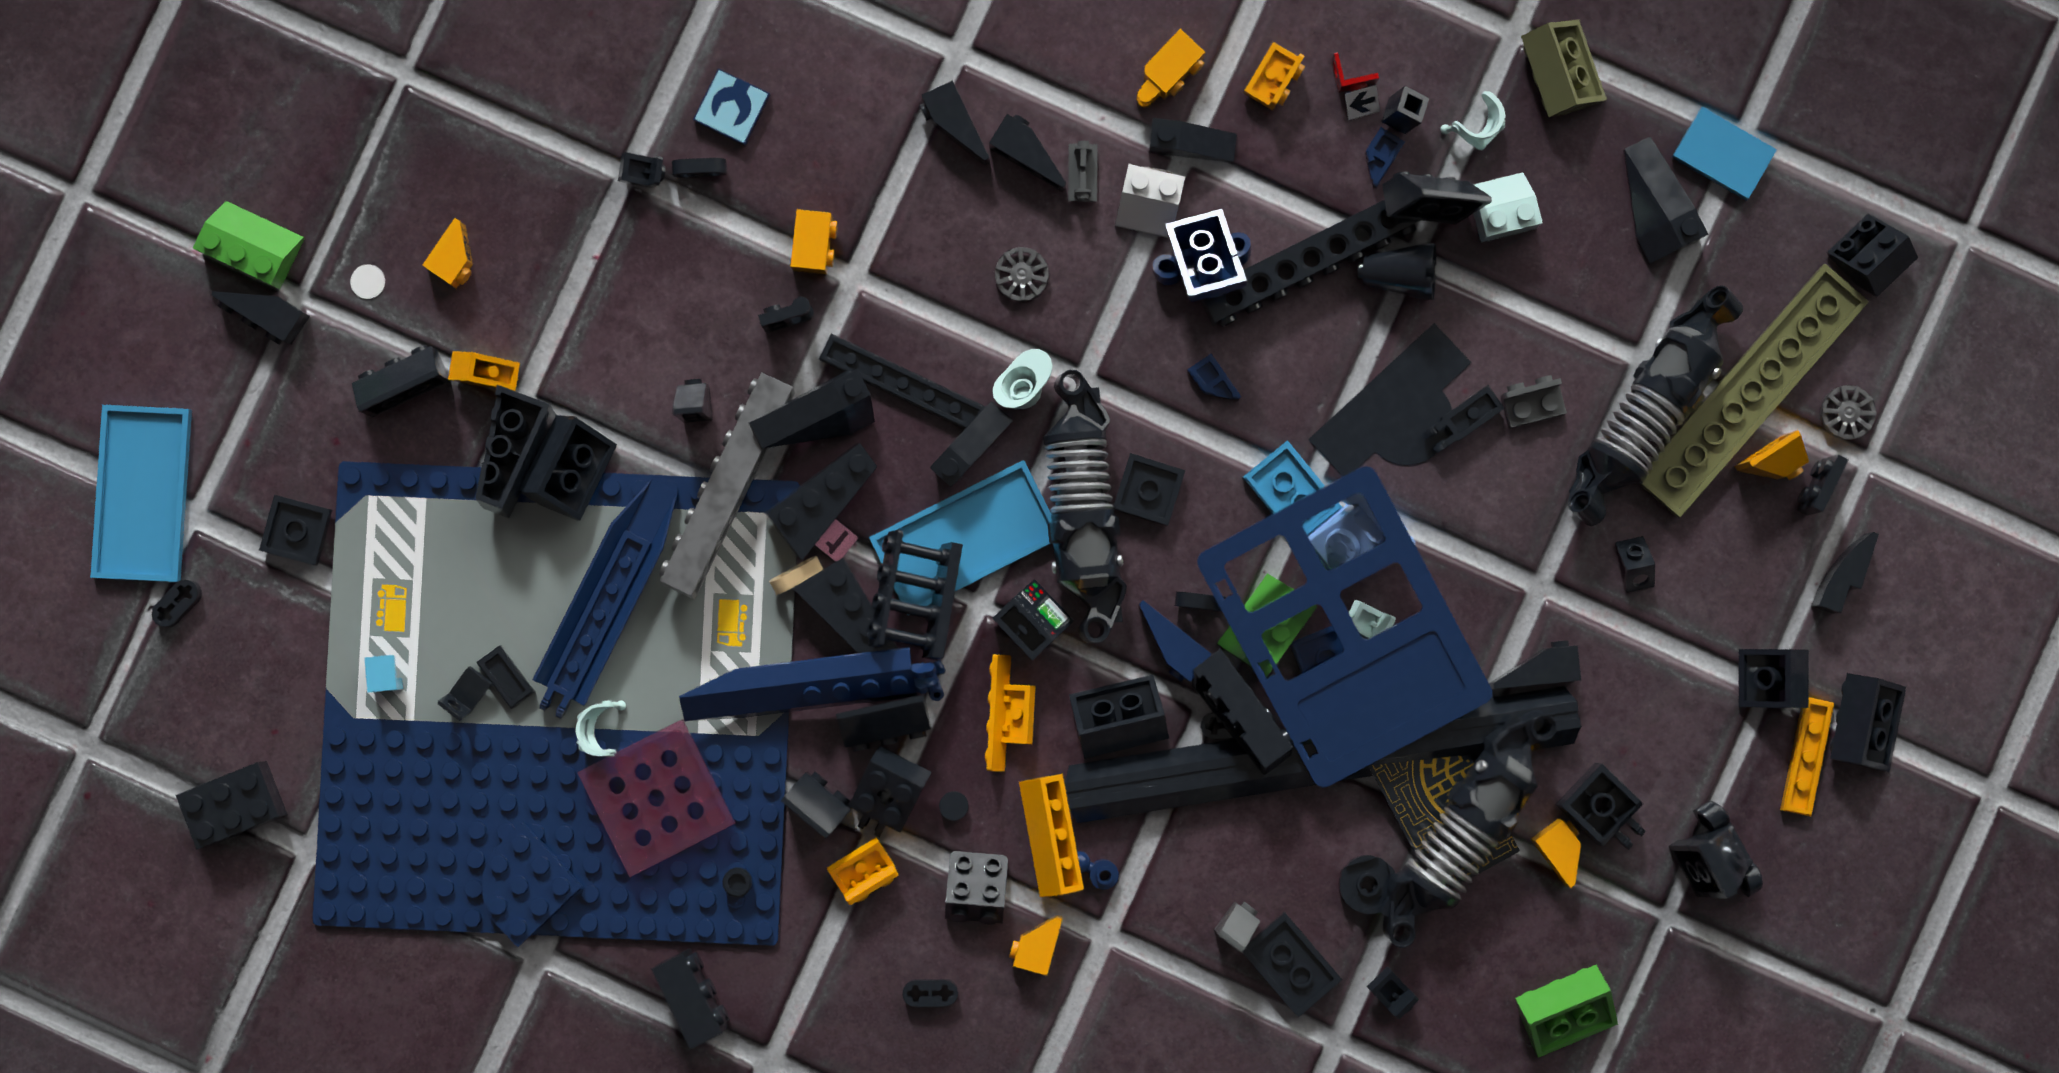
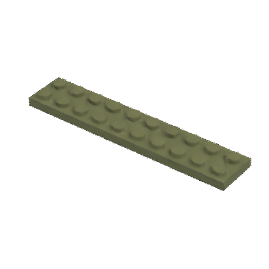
[1639,264,1869,518]

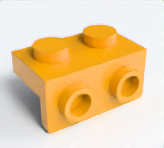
[1243,42,1305,110]
[827,837,899,906]

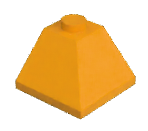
[1734,430,1809,480]

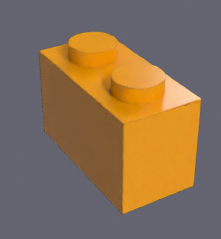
[790,209,837,274]

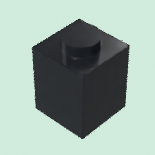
[1381,86,1429,134]

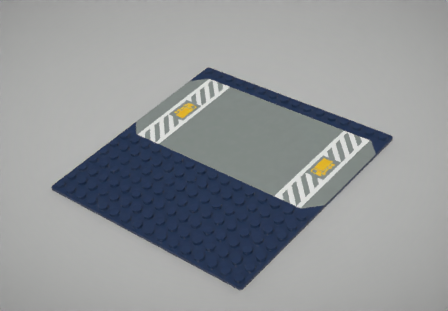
[313,461,800,945]

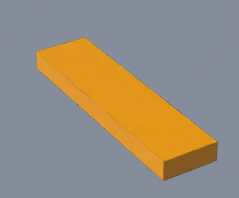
[1780,697,1834,817]

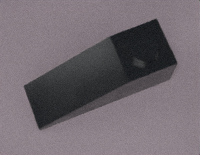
[919,80,990,165]
[989,114,1066,192]
[1148,118,1237,163]
[673,379,712,423]
[930,401,1013,487]
[1489,640,1581,689]

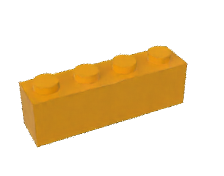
[1019,774,1084,897]

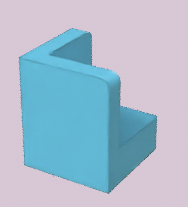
[364,655,403,692]

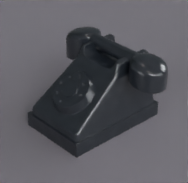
[1669,801,1763,898]

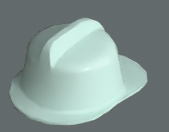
[993,349,1053,409]

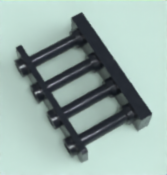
[867,530,963,660]

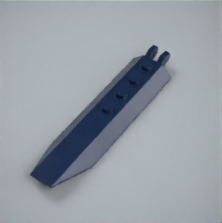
[532,479,678,719]
[679,647,939,721]

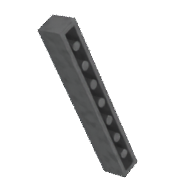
[659,372,795,600]

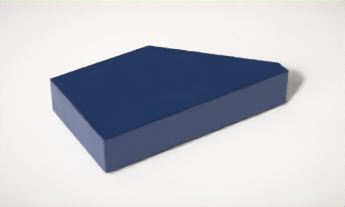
[1365,127,1405,188]
[1187,354,1241,400]

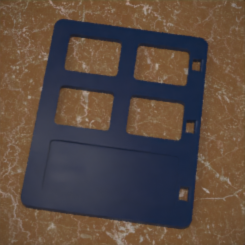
[1197,466,1492,787]

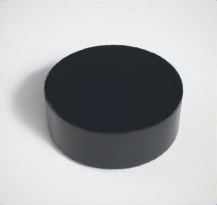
[939,791,969,821]
[722,867,753,897]

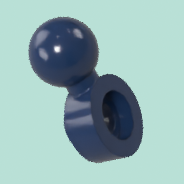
[1077,851,1119,890]

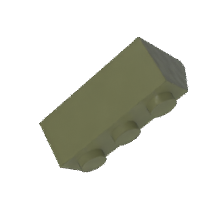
[1521,20,1607,117]

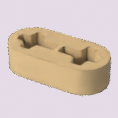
[769,556,823,595]

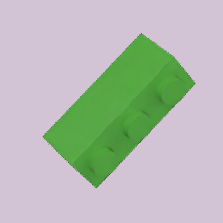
[193,201,305,289]
[1217,573,1317,678]
[1515,965,1618,1058]

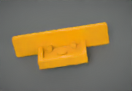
[985,654,1035,772]

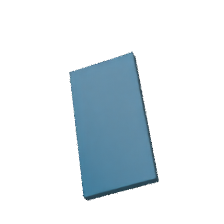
[90,405,192,582]
[869,460,1052,615]

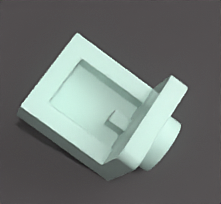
[1349,600,1396,639]

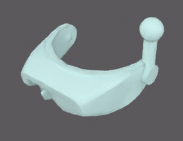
[1440,91,1505,150]
[575,700,626,757]

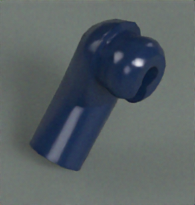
[926,660,946,701]

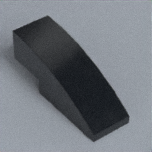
[1811,532,1879,613]

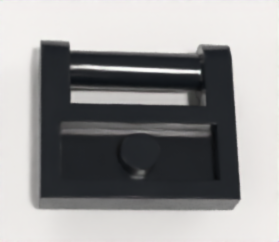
[758,297,814,333]

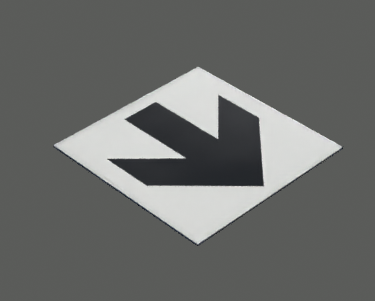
[1345,85,1380,120]

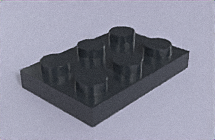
[1242,912,1343,1018]

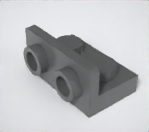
[1500,375,1567,429]

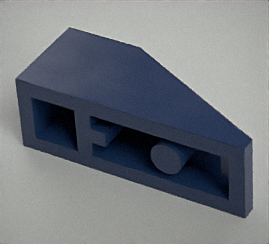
[1138,600,1212,682]

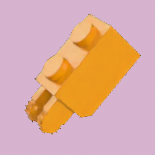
[1136,29,1205,108]

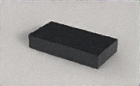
[476,645,536,709]

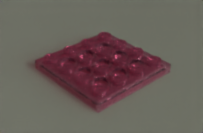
[577,719,735,877]

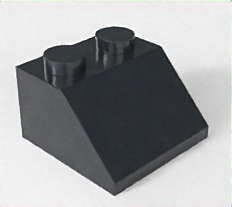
[1739,649,1809,708]
[780,771,852,838]

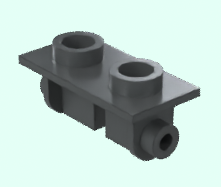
[1068,141,1098,202]

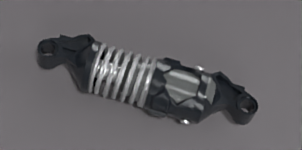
[1568,285,1743,526]
[1043,369,1127,644]
[1378,710,1557,948]

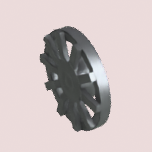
[995,247,1049,302]
[1820,385,1876,440]

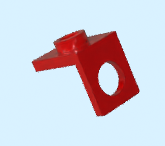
[1331,52,1379,93]

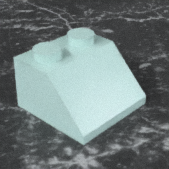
[1474,173,1543,242]

